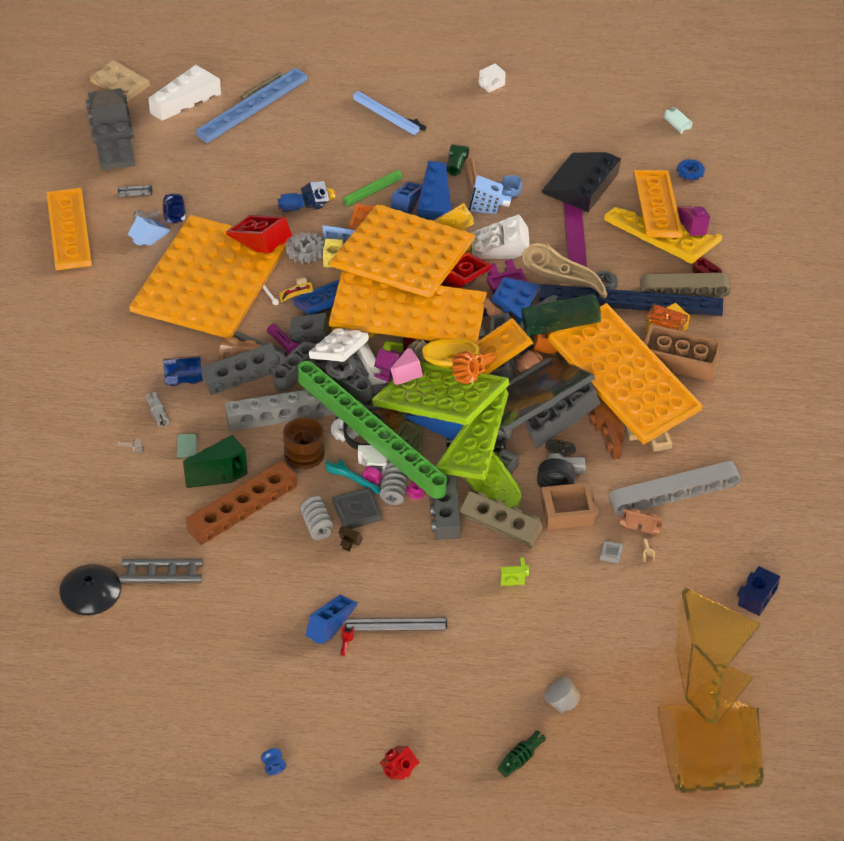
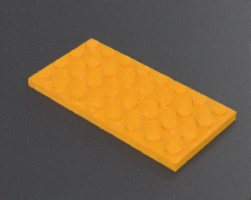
[329,272,487,343]
[548,303,703,445]

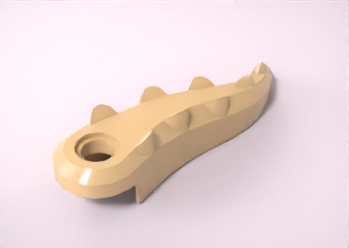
[523,243,607,299]

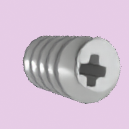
[380,462,408,505]
[300,496,333,540]

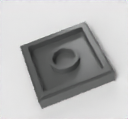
[332,487,382,529]

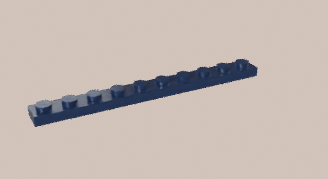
[539,284,723,316]

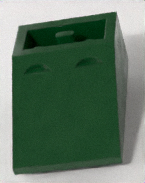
[183,435,248,488]

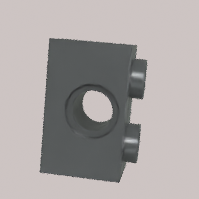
[288,313,332,344]

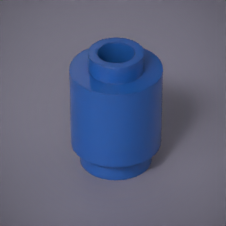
[277,193,304,212]

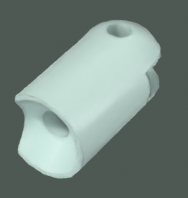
[664,107,692,134]

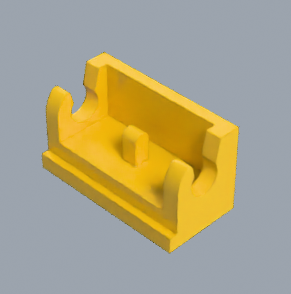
[434,202,474,230]

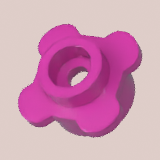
[405,481,425,499]

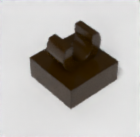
[338,526,362,552]

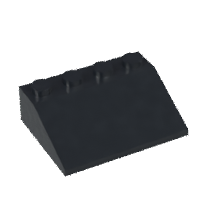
[541,152,621,212]

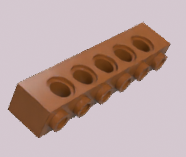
[186,460,297,545]

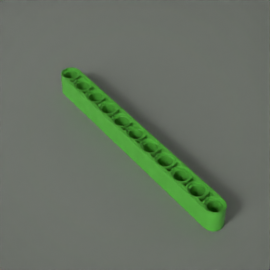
[298,361,447,499]

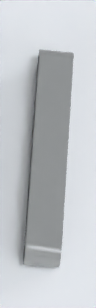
[608,461,742,515]

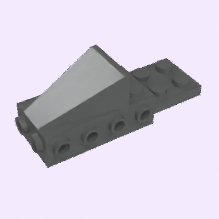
[86,88,136,170]

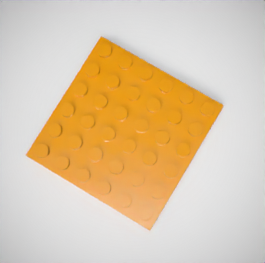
[330,204,475,298]

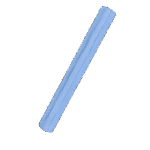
[353,91,419,135]

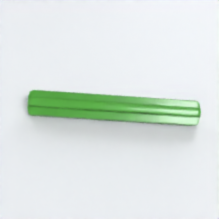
[343,170,402,206]

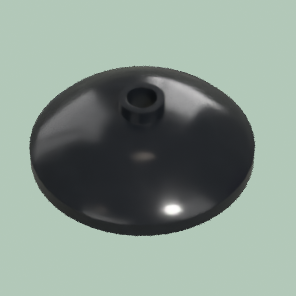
[59,564,121,615]

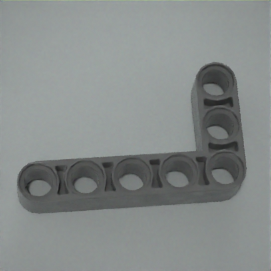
[272,342,373,402]

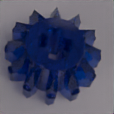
[162,193,185,224]

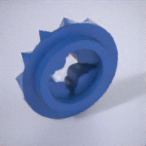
[677,160,705,181]

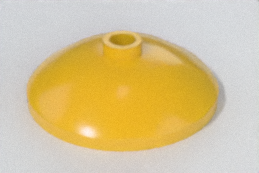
[422,339,479,369]

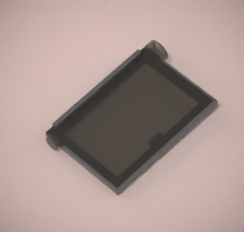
[499,351,595,433]

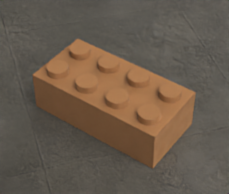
[644,324,723,382]

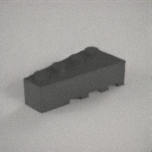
[519,380,601,448]

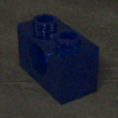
[737,566,781,616]

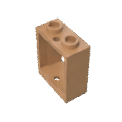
[541,482,598,530]

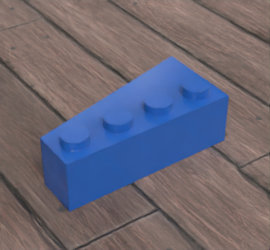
[417,161,452,221]

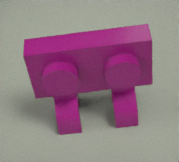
[487,259,527,294]

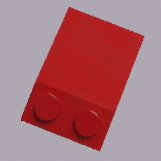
[226,215,292,254]

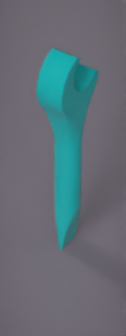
[324,459,381,495]

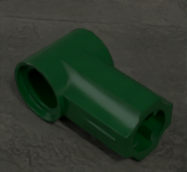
[446,144,469,176]

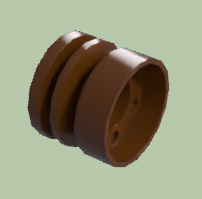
[283,417,325,469]

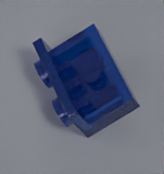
[163,355,203,386]

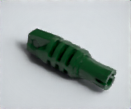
[497,730,546,778]

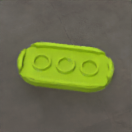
[464,452,522,510]

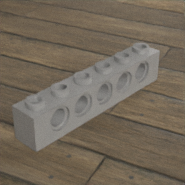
[225,390,334,432]

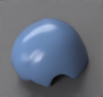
[497,175,522,199]

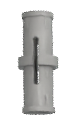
[146,392,169,427]

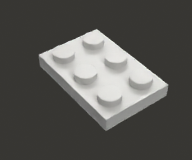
[309,329,369,362]

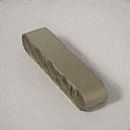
[640,273,730,297]

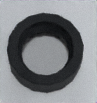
[537,458,575,487]

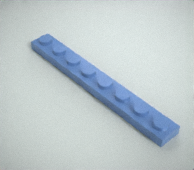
[195,68,307,143]

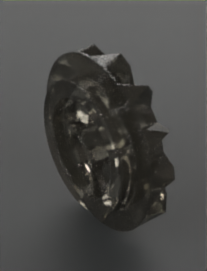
[545,439,576,456]

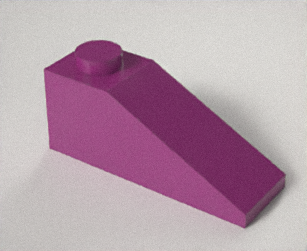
[677,206,710,236]

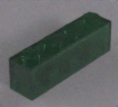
[521,294,601,336]

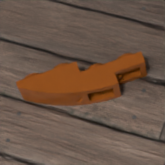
[589,395,624,459]

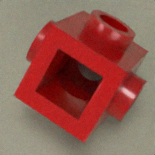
[380,746,420,780]

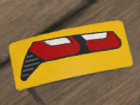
[279,282,313,303]

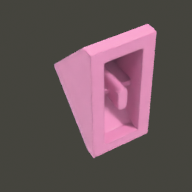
[391,348,423,385]

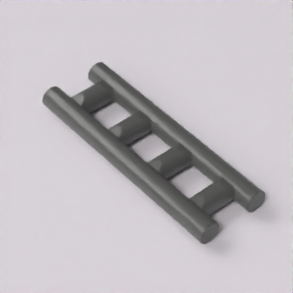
[120,559,203,583]

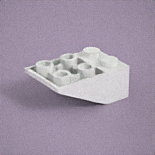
[471,214,529,259]

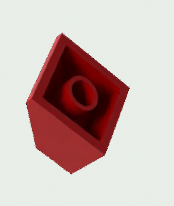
[442,252,492,288]

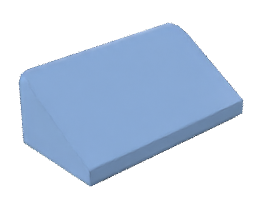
[323,225,355,243]

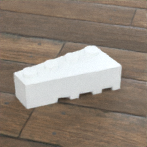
[148,65,221,121]

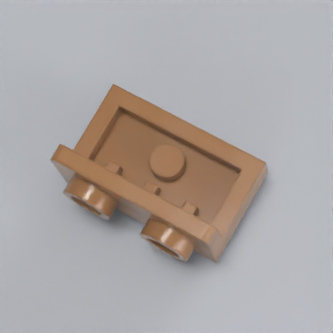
[218,337,261,361]

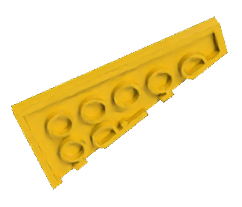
[604,207,722,264]

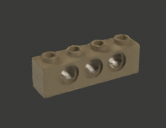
[459,491,543,548]

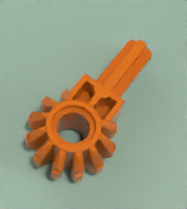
[451,351,495,384]

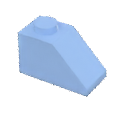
[128,216,170,246]

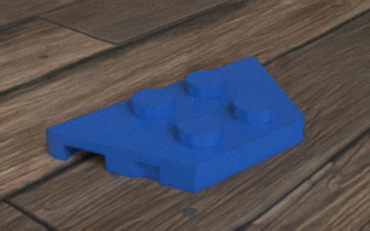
[492,277,541,324]

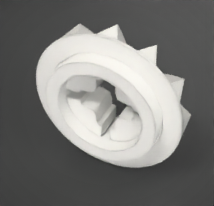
[331,418,359,443]

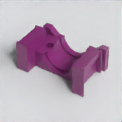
[374,348,403,382]

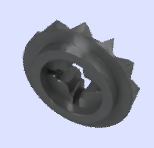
[595,271,618,290]
[326,356,356,381]

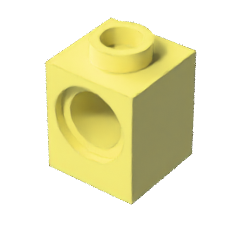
[323,239,343,267]

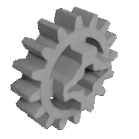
[286,231,325,265]

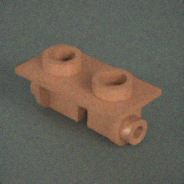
[620,508,663,536]

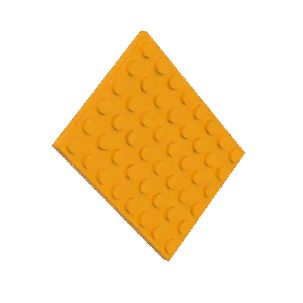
[129,215,288,338]

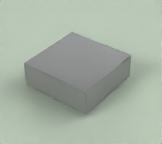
[600,541,623,564]

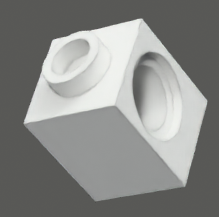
[478,63,505,92]

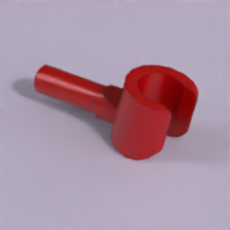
[340,626,354,656]

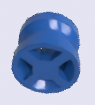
[261,748,286,775]

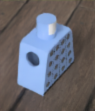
[469,175,511,214]

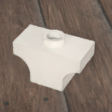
[358,445,390,475]

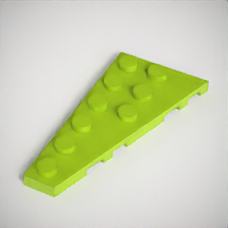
[435,388,509,480]

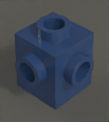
[301,181,329,210]

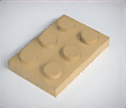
[90,60,150,102]

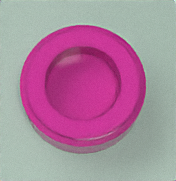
[362,466,383,484]

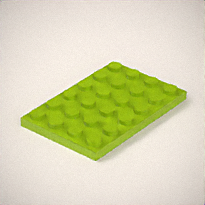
[372,361,510,425]

